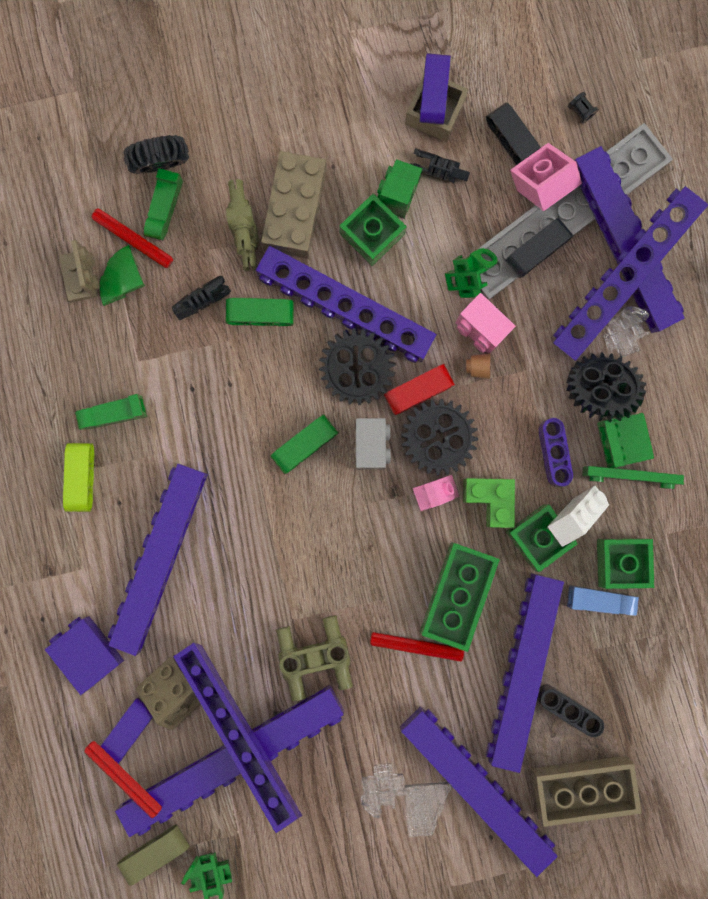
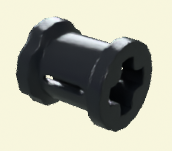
[567,92,599,124]

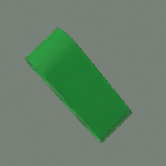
[225,298,294,327]
[270,414,339,475]

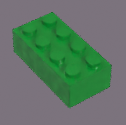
[420,542,500,652]

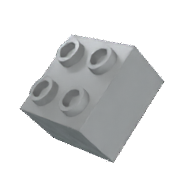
[356,418,391,470]

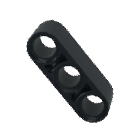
[486,103,541,165]
[505,217,574,279]
[537,685,604,737]

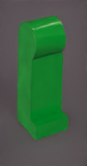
[144,168,183,241]
[75,394,147,430]

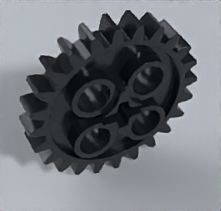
[319,328,396,405]
[566,352,646,422]
[401,399,479,476]

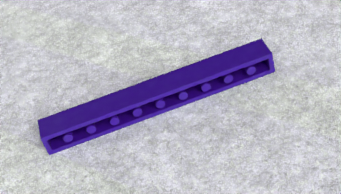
[115,685,344,837]

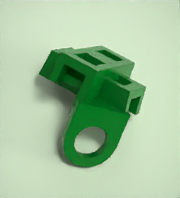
[445,248,498,298]
[180,852,232,899]

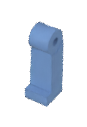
[567,585,639,615]

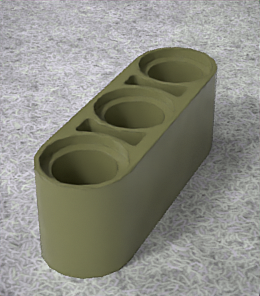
[116,825,190,886]

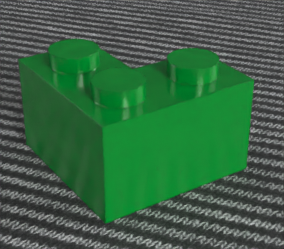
[377,159,422,219]

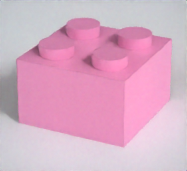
[510,143,582,211]
[455,293,516,353]

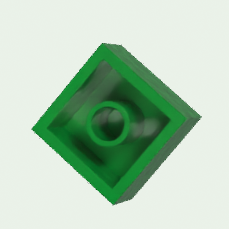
[339,193,407,266]
[506,504,578,572]
[597,538,655,589]

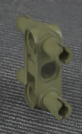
[226,179,259,271]
[275,615,353,702]

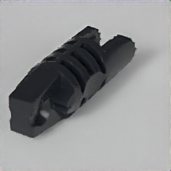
[410,148,470,183]
[171,275,231,320]

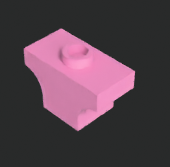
[413,475,460,511]

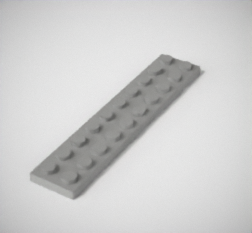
[465,123,673,300]

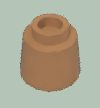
[466,353,490,379]

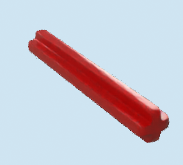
[91,208,173,268]
[370,632,464,662]
[84,741,162,818]

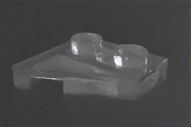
[404,782,452,837]

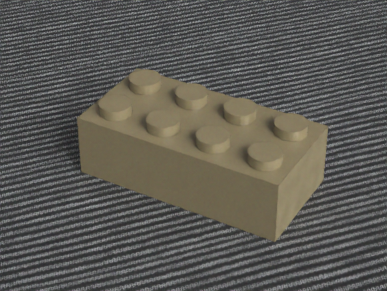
[261,151,327,259]
[531,756,642,827]

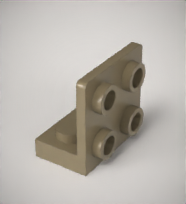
[59,240,100,303]
[136,657,201,731]

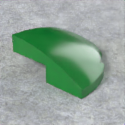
[100,245,145,306]

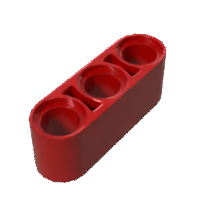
[384,364,455,416]

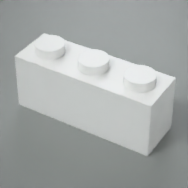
[548,486,609,547]

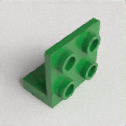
[597,413,654,468]

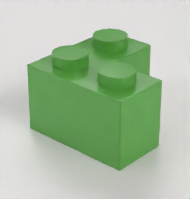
[463,478,515,528]

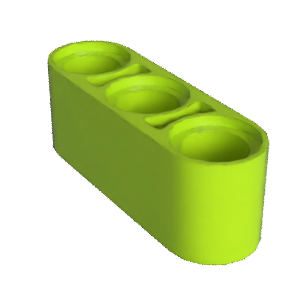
[63,443,94,512]

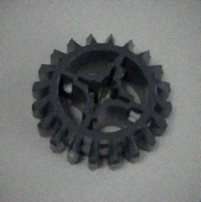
[123,135,189,174]

